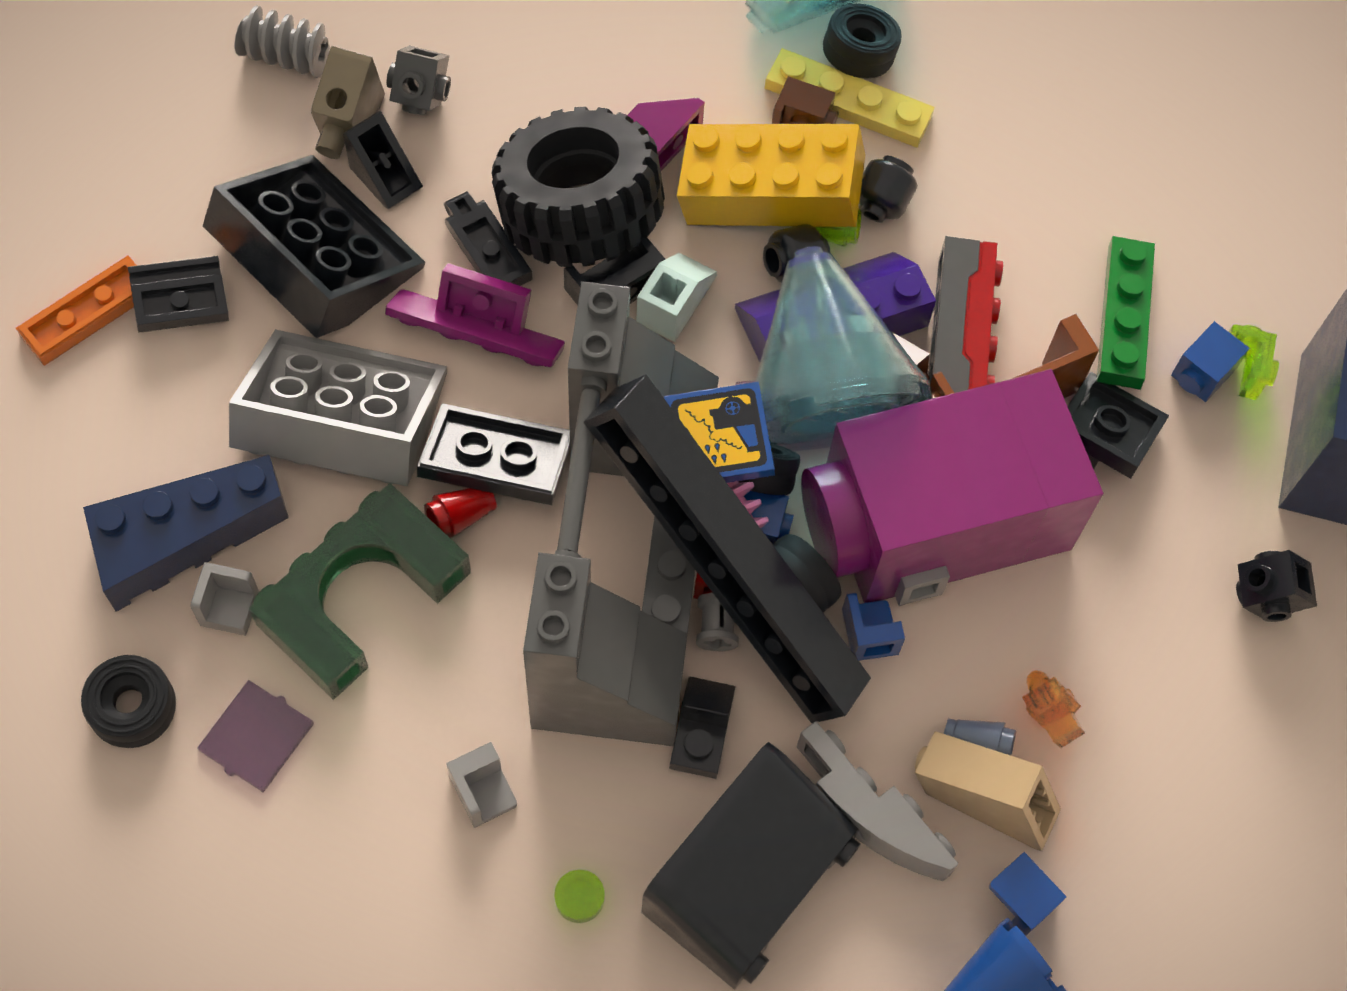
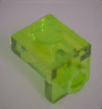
[1229,324,1279,400]

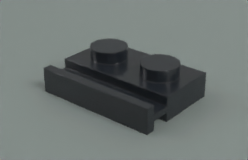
[128,256,229,333]

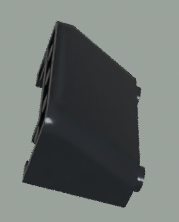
[641,742,861,990]

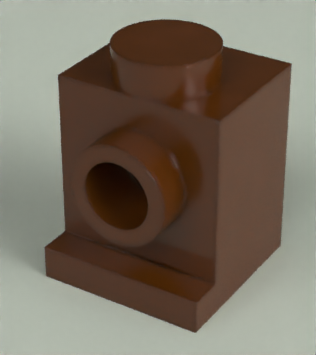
[772,76,839,124]

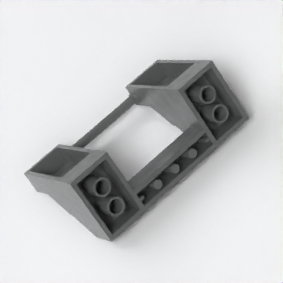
[523,281,719,746]

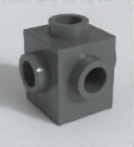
[386,45,451,115]

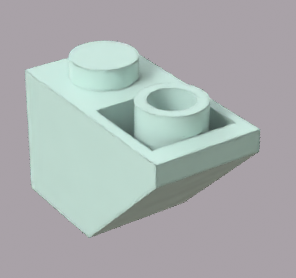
[636,253,717,342]

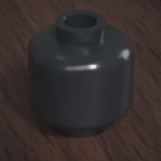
[859,155,918,223]
[763,224,830,285]

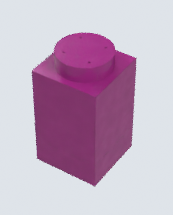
[801,369,1104,603]

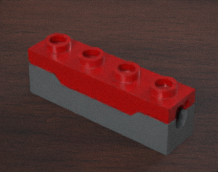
[926,236,1003,395]

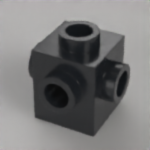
[1236,550,1317,622]

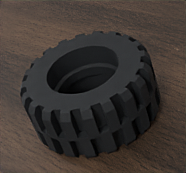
[491,106,665,267]

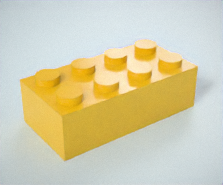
[677,124,866,227]

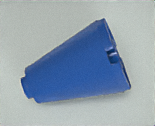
[944,918,1066,991]

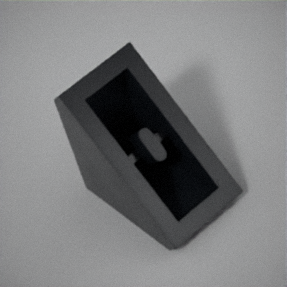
[343,111,423,209]

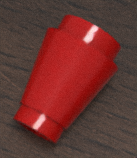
[424,488,497,538]

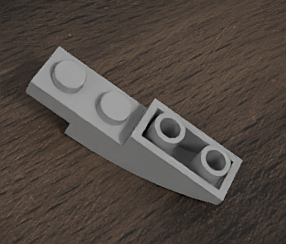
[797,722,958,881]

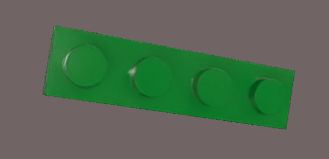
[1096,236,1155,390]

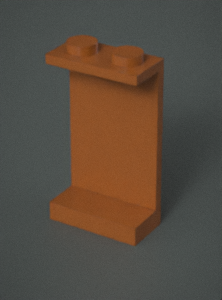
[925,314,1099,400]

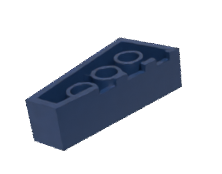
[83,455,289,612]

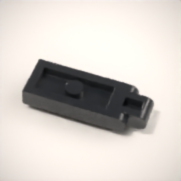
[444,191,533,286]

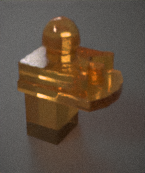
[1022,670,1085,748]

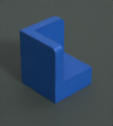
[842,593,905,661]
[989,852,1067,936]

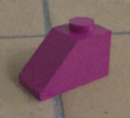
[625,98,705,171]

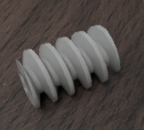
[234,5,330,78]

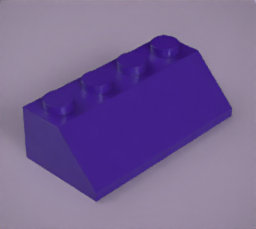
[735,252,936,380]

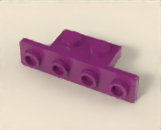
[385,263,565,367]

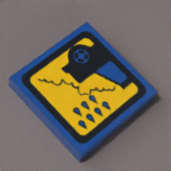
[664,381,775,483]

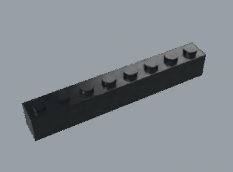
[584,374,871,724]

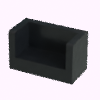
[564,237,665,305]

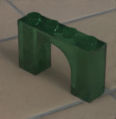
[249,483,471,700]

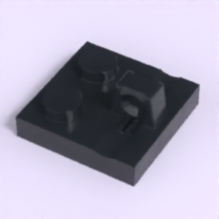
[1067,371,1169,479]

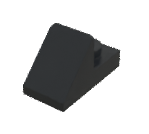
[669,676,736,779]

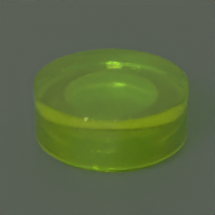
[554,870,605,923]

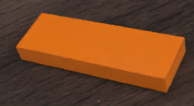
[16,255,137,366]

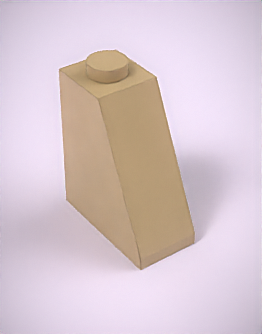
[915,731,1061,851]

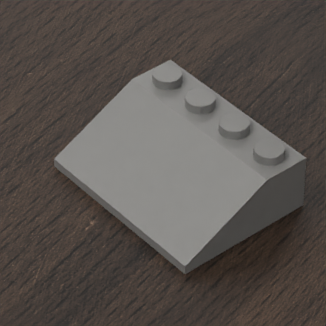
[229,329,447,486]

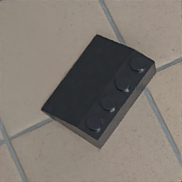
[203,155,426,338]

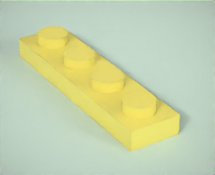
[764,48,935,148]

